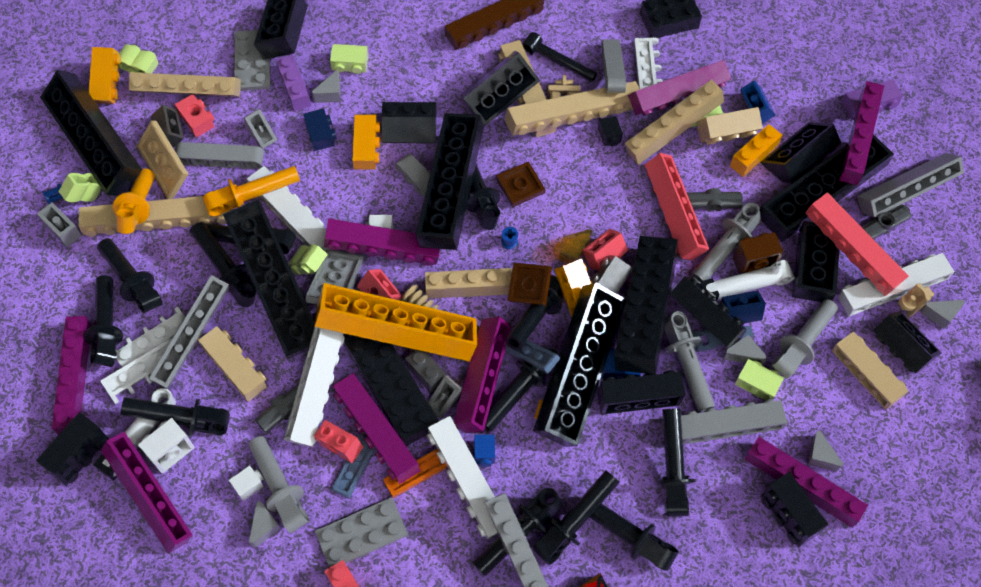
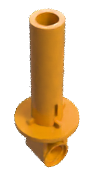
[202,166,300,216]
[113,168,155,234]

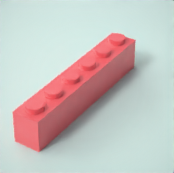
[645,153,709,260]
[806,192,909,296]

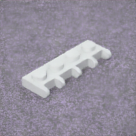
[634,38,663,89]
[116,306,185,367]
[101,338,186,404]

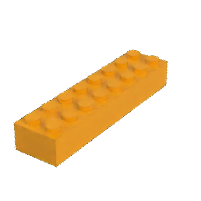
[315,283,477,362]

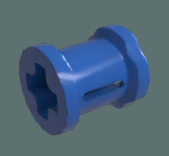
[42,183,63,204]
[501,227,518,249]

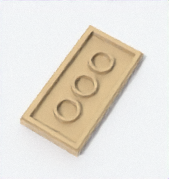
[136,121,188,199]

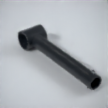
[522,32,597,82]

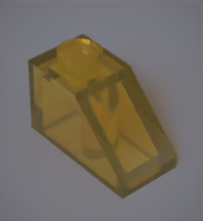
[554,229,592,264]

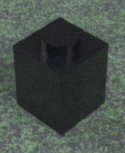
[598,116,623,146]

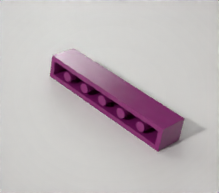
[628,60,731,116]
[839,81,884,186]
[324,218,440,266]
[52,316,92,435]
[454,316,511,433]
[333,373,420,485]
[101,432,193,554]
[744,437,868,528]

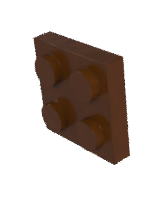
[496,161,546,207]
[507,262,552,306]

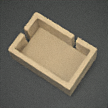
[696,107,763,145]

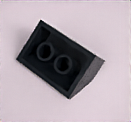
[381,102,437,143]
[873,311,942,374]

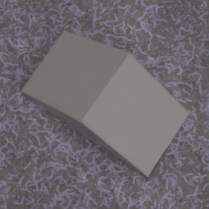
[311,70,341,103]
[244,109,278,149]
[920,300,965,329]
[723,335,766,366]
[428,375,462,418]
[807,430,844,472]
[249,501,280,547]

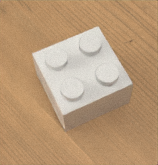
[138,418,195,474]

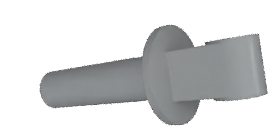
[691,203,761,282]
[771,299,838,379]
[664,311,715,413]
[248,436,310,534]

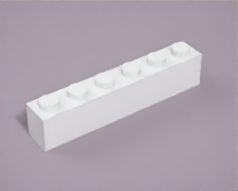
[247,166,328,252]
[838,253,954,316]
[284,327,344,447]
[426,416,498,540]

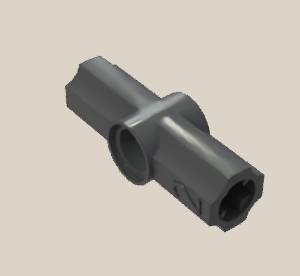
[686,188,743,212]
[862,204,912,240]
[255,383,299,434]

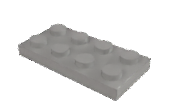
[235,30,271,91]
[306,249,364,304]
[315,497,409,568]

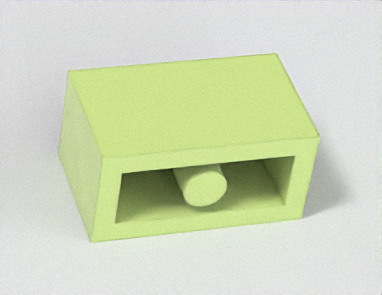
[330,44,369,74]
[735,359,784,401]

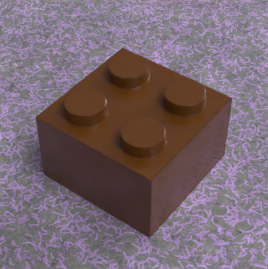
[732,232,784,274]

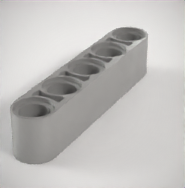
[601,39,626,93]
[175,142,264,170]
[395,154,466,215]

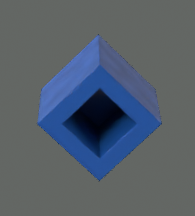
[474,434,495,467]

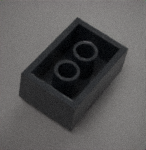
[639,0,702,38]
[36,412,109,486]
[761,472,829,547]

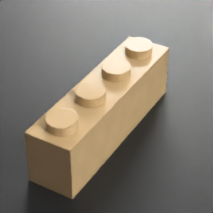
[198,326,267,402]
[832,331,909,410]

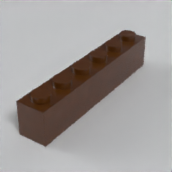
[445,0,544,50]

